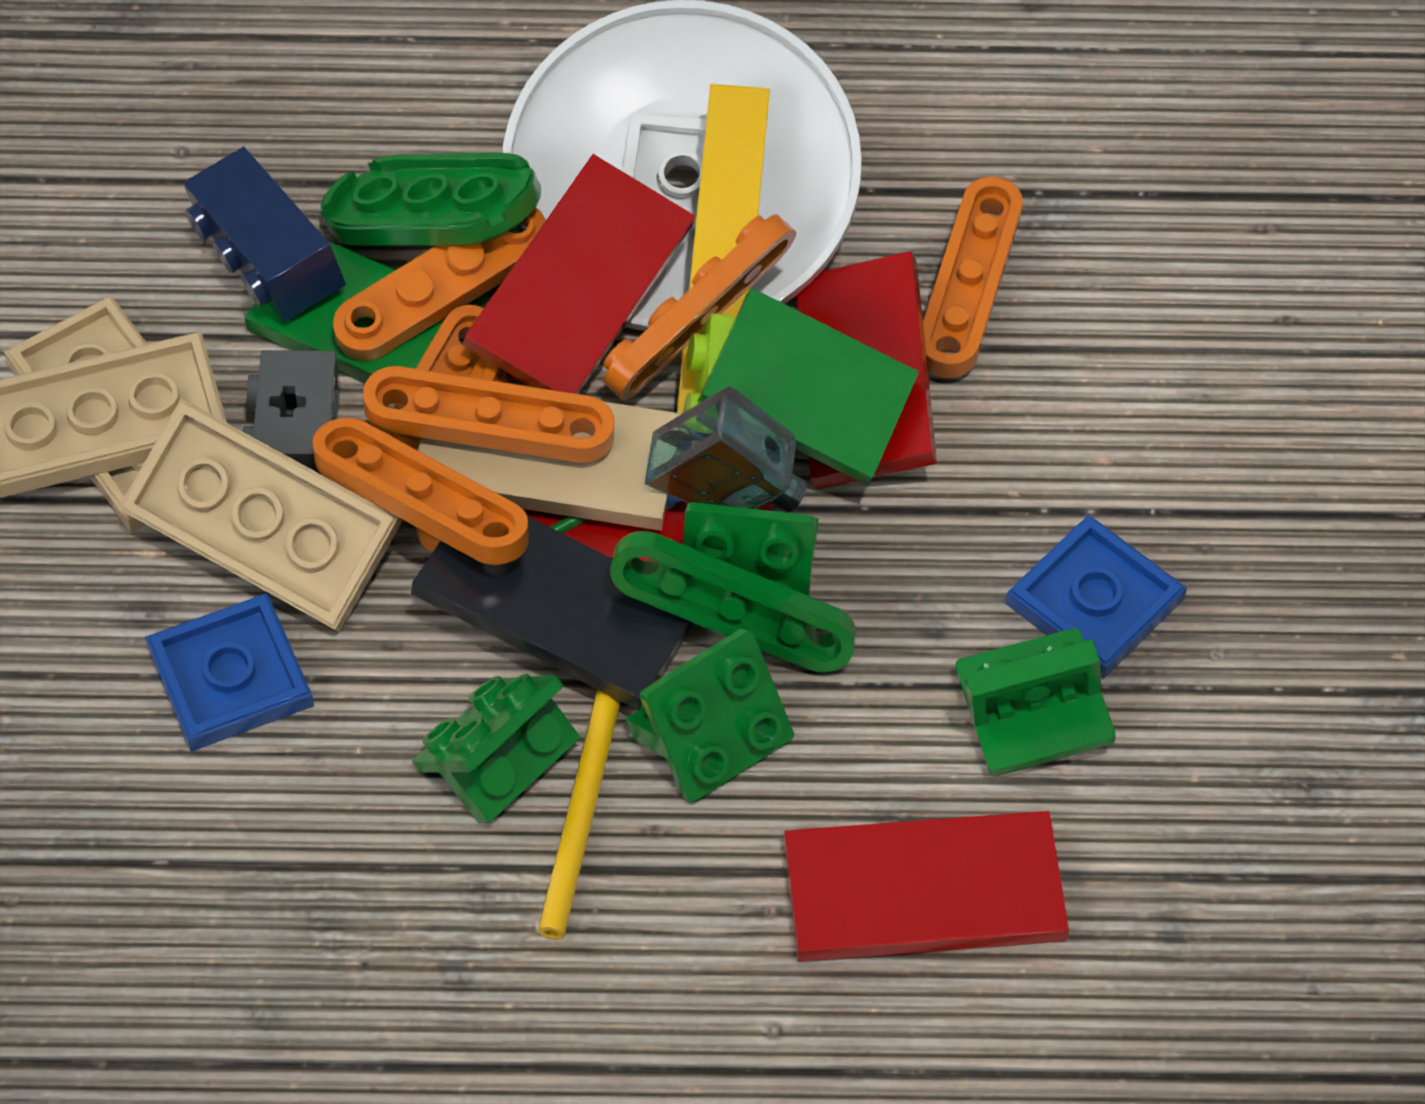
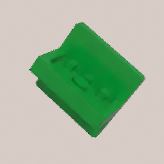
[683,502,819,596]
[625,628,794,803]
[955,628,1116,776]
[412,674,581,823]

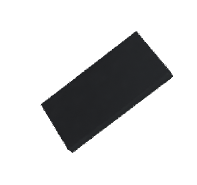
[411,516,694,711]

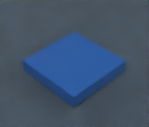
[1005,514,1187,679]
[145,593,314,752]

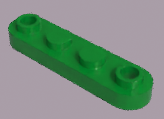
[610,531,856,672]

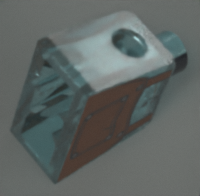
[644,386,806,513]

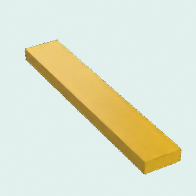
[677,84,770,414]

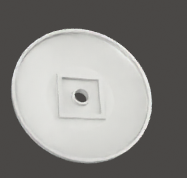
[502,0,861,331]

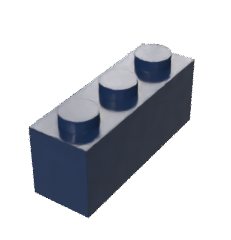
[183,146,346,322]

